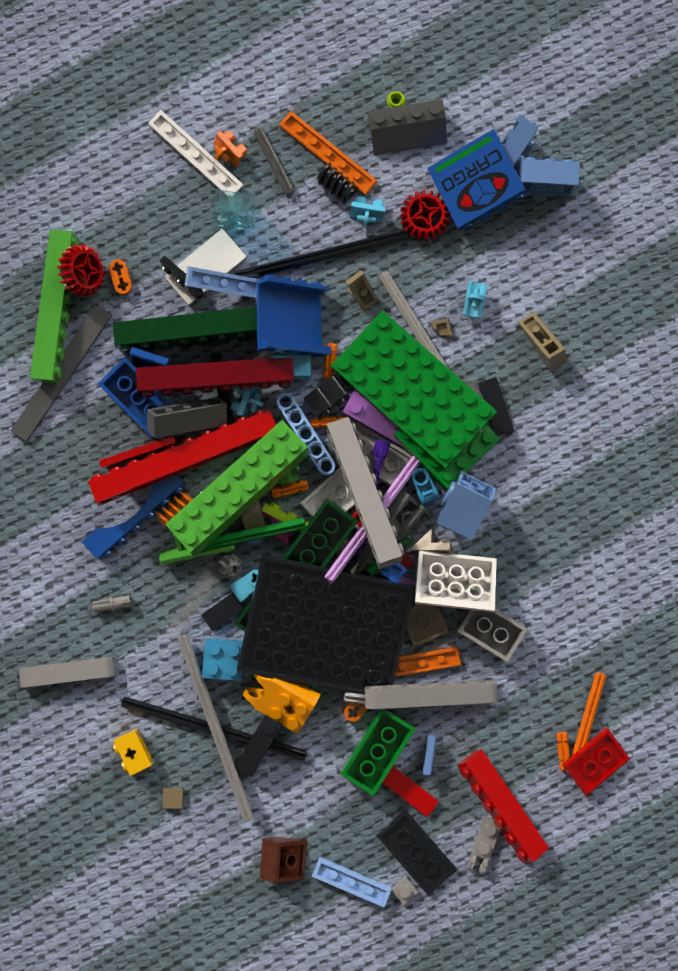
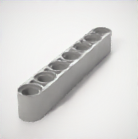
[365,680,497,709]

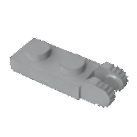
[467,815,500,875]

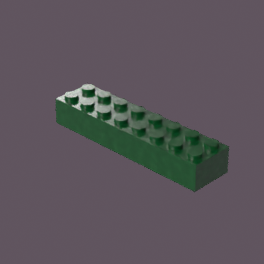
[112,307,257,354]
[234,497,359,632]

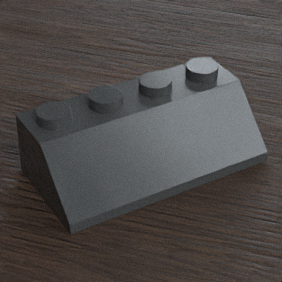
[368,99,447,155]

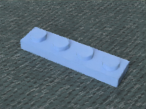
[185,266,260,298]
[312,856,392,907]

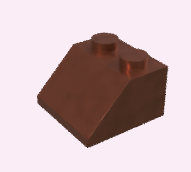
[259,837,307,883]

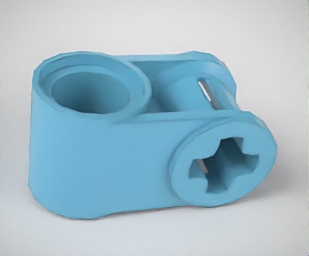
[229,570,258,603]

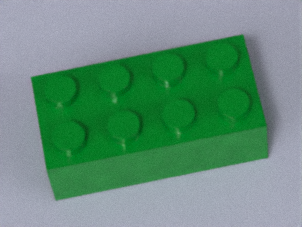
[340,709,416,796]

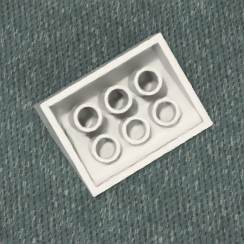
[415,550,496,612]

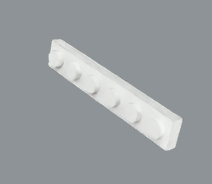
[148,110,244,200]

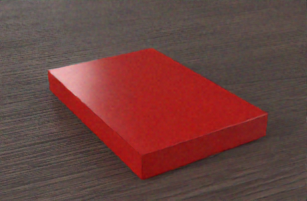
[562,728,630,796]

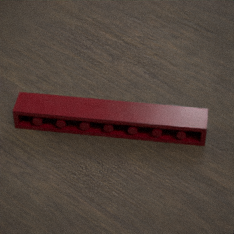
[136,357,294,397]

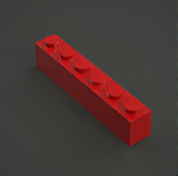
[457,749,549,863]

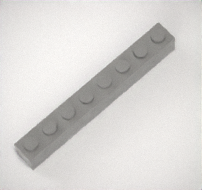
[327,417,404,569]

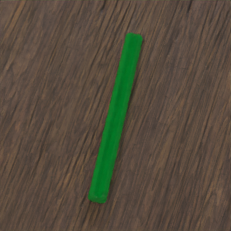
[202,518,306,551]

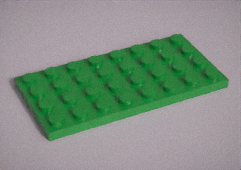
[331,310,497,469]

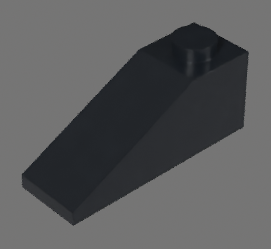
[235,715,282,777]

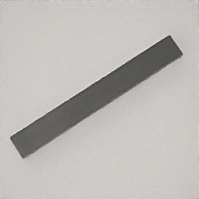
[10,305,112,442]

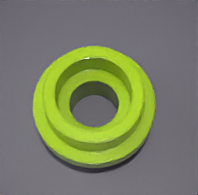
[387,91,405,108]

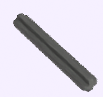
[254,127,295,196]

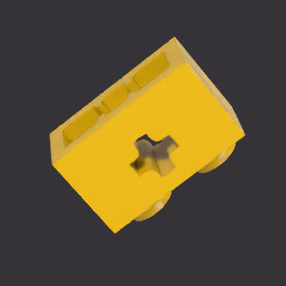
[113,728,154,776]

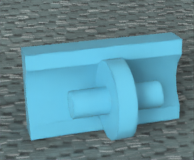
[350,196,385,228]
[462,281,488,319]
[230,386,264,418]

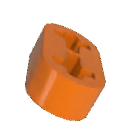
[109,259,132,296]
[344,703,368,722]

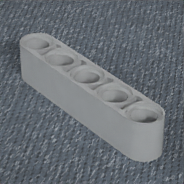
[19,656,115,688]

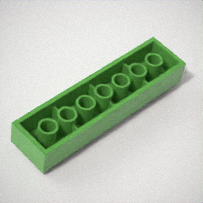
[165,420,311,557]

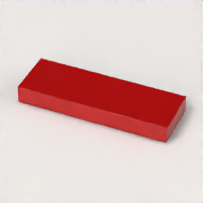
[382,766,439,817]

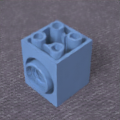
[437,471,496,540]

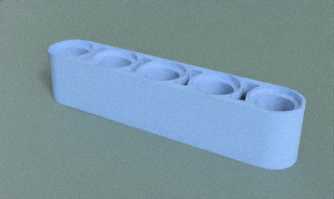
[277,393,335,476]

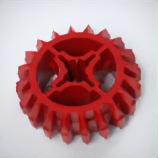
[399,190,451,241]
[57,244,106,297]

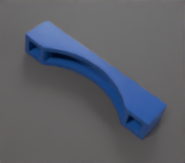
[81,475,186,559]

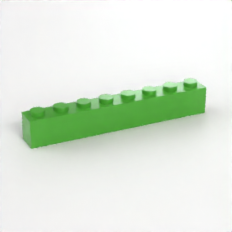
[30,230,79,384]

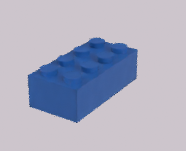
[98,357,173,440]

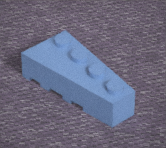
[502,114,539,167]

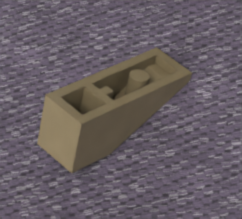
[518,312,567,372]

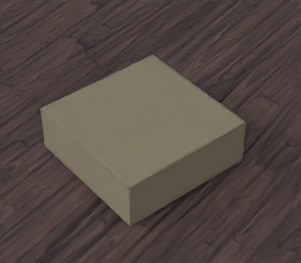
[163,788,183,809]

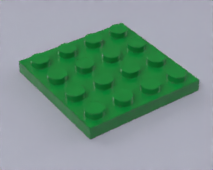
[393,424,501,491]

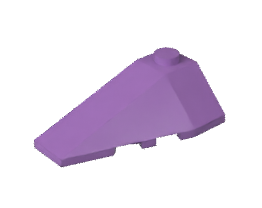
[342,389,404,448]

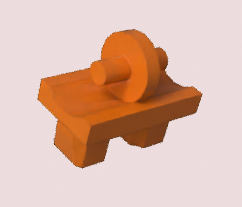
[213,131,247,168]

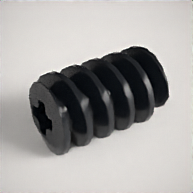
[317,163,358,204]

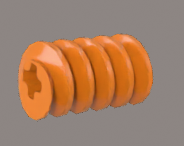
[156,491,193,532]

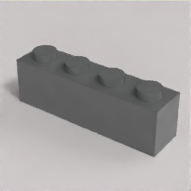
[147,397,227,439]

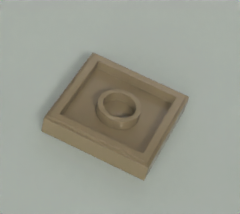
[406,604,449,647]

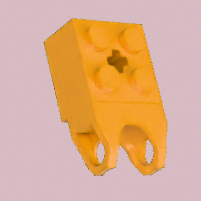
[243,674,321,734]

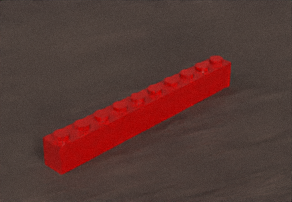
[88,410,276,507]

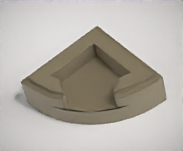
[430,318,453,338]

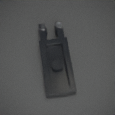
[159,256,204,299]

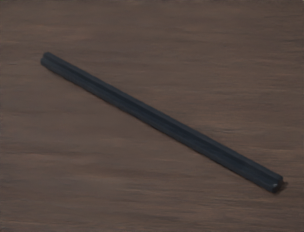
[228,229,409,278]
[121,697,308,761]

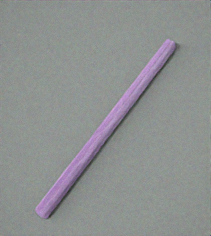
[325,456,420,583]

